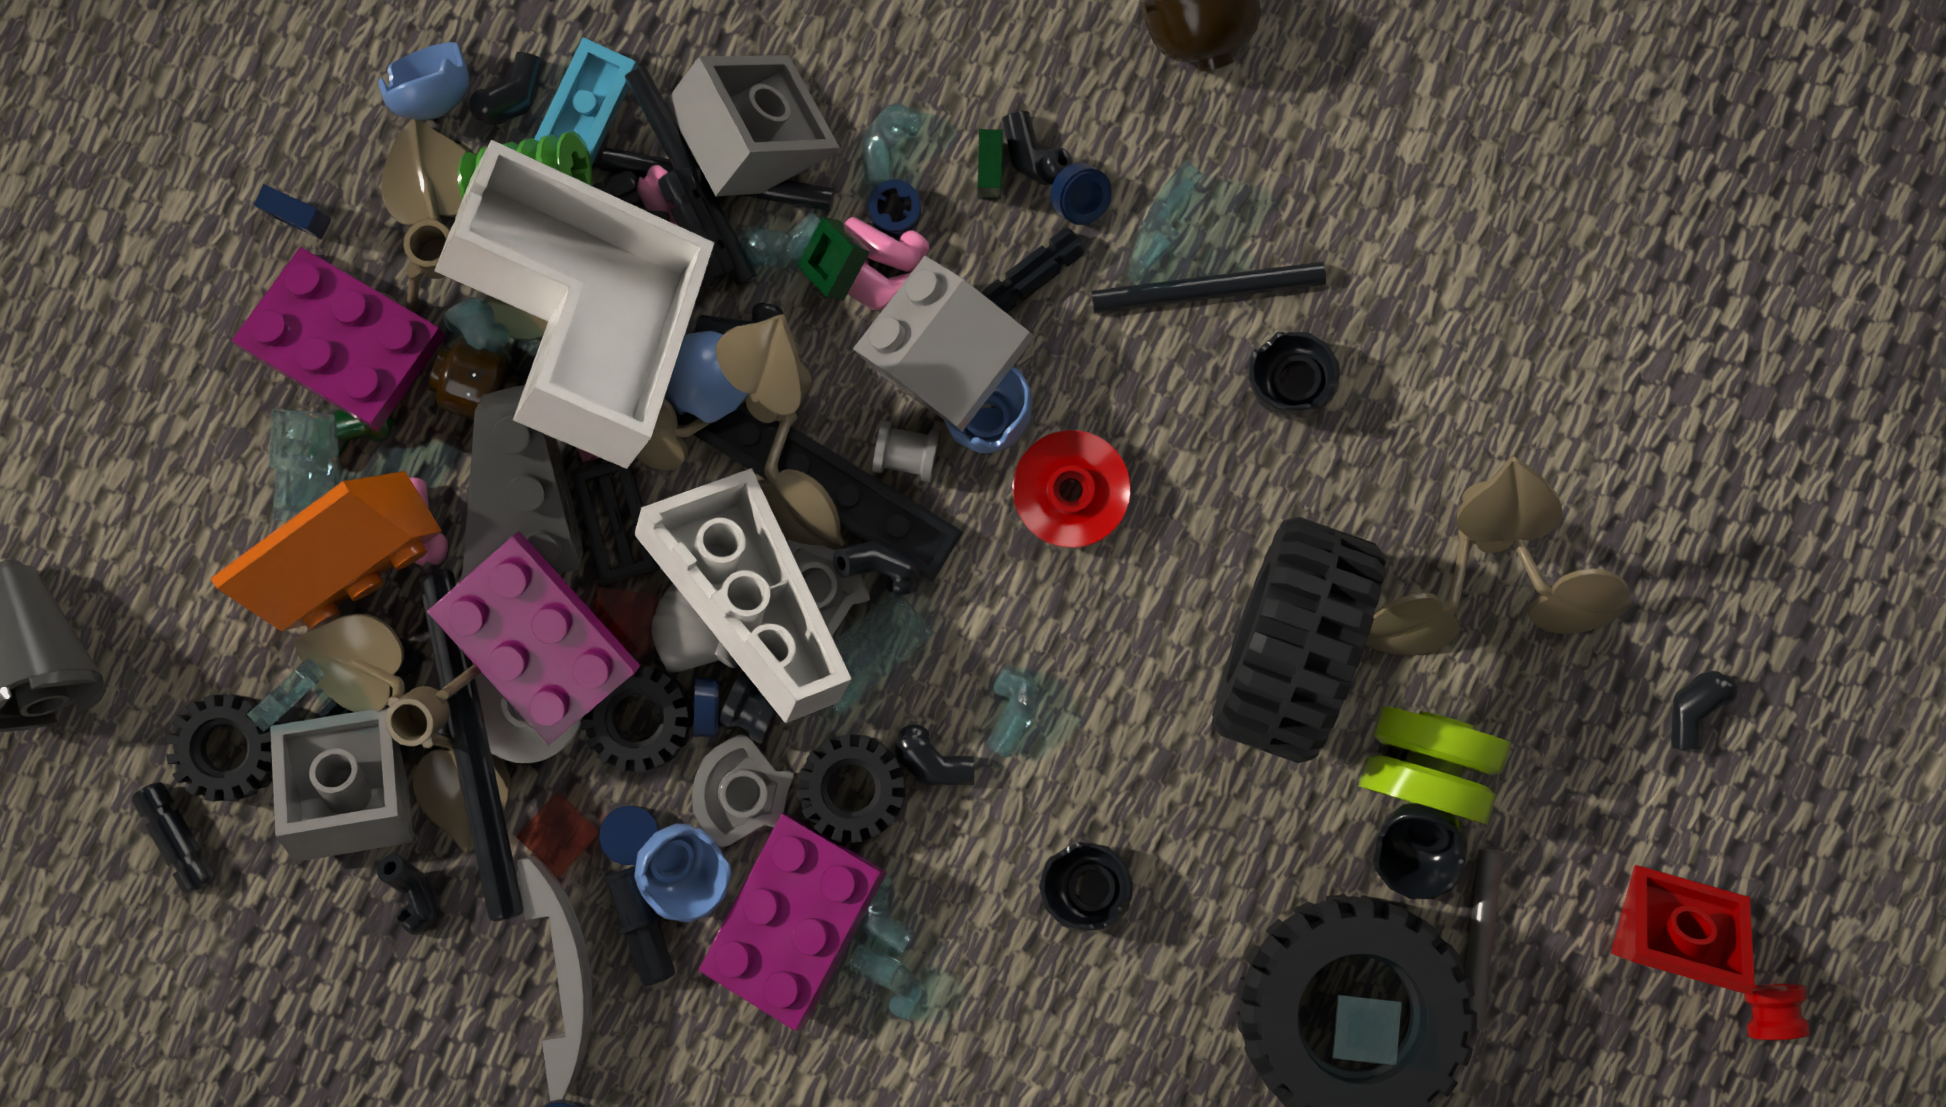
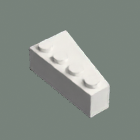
[634,468,852,723]

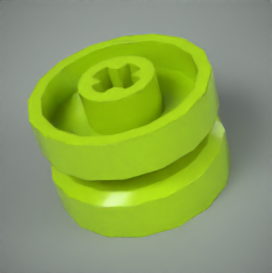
[1358,706,1511,825]

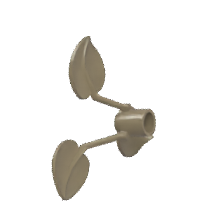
[379,119,548,341]
[636,314,845,550]
[1365,456,1632,655]
[293,614,511,852]

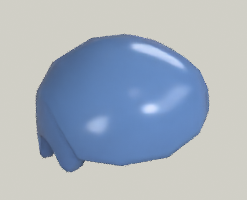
[378,42,470,121]
[664,331,749,423]
[944,367,1033,453]
[634,824,731,923]

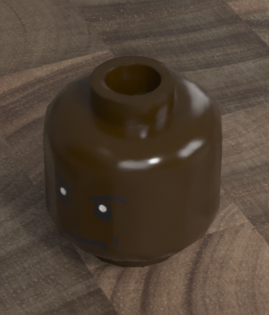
[429,338,522,420]

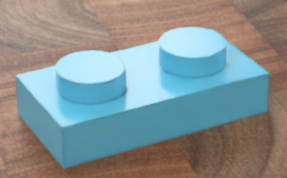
[534,37,639,164]

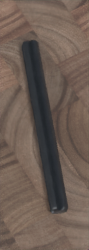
[419,569,524,921]

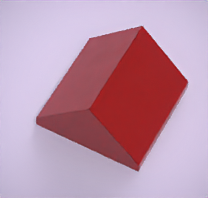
[1611,865,1755,995]

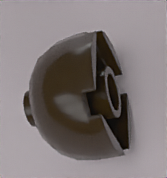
[1140,0,1261,71]

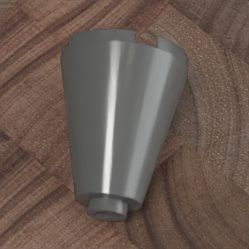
[0,560,106,732]

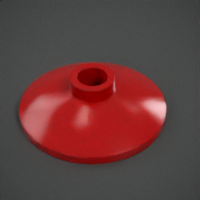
[1012,430,1131,548]

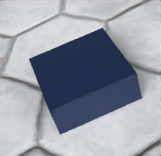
[254,184,331,240]

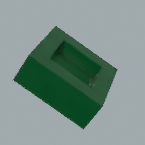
[977,129,1003,199]
[797,216,870,301]

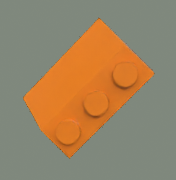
[210,471,442,632]

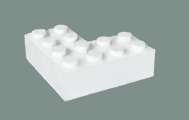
[434,140,714,469]

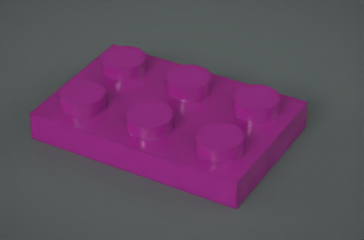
[231,247,446,432]
[427,531,641,746]
[698,813,887,1031]

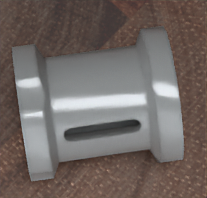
[872,420,940,483]

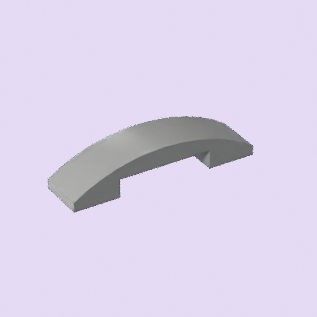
[517,855,592,1101]

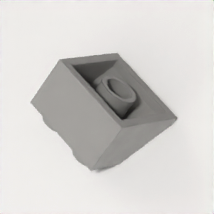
[666,55,840,196]
[853,256,1035,432]
[270,707,413,862]

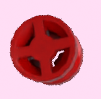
[1744,983,1810,1040]

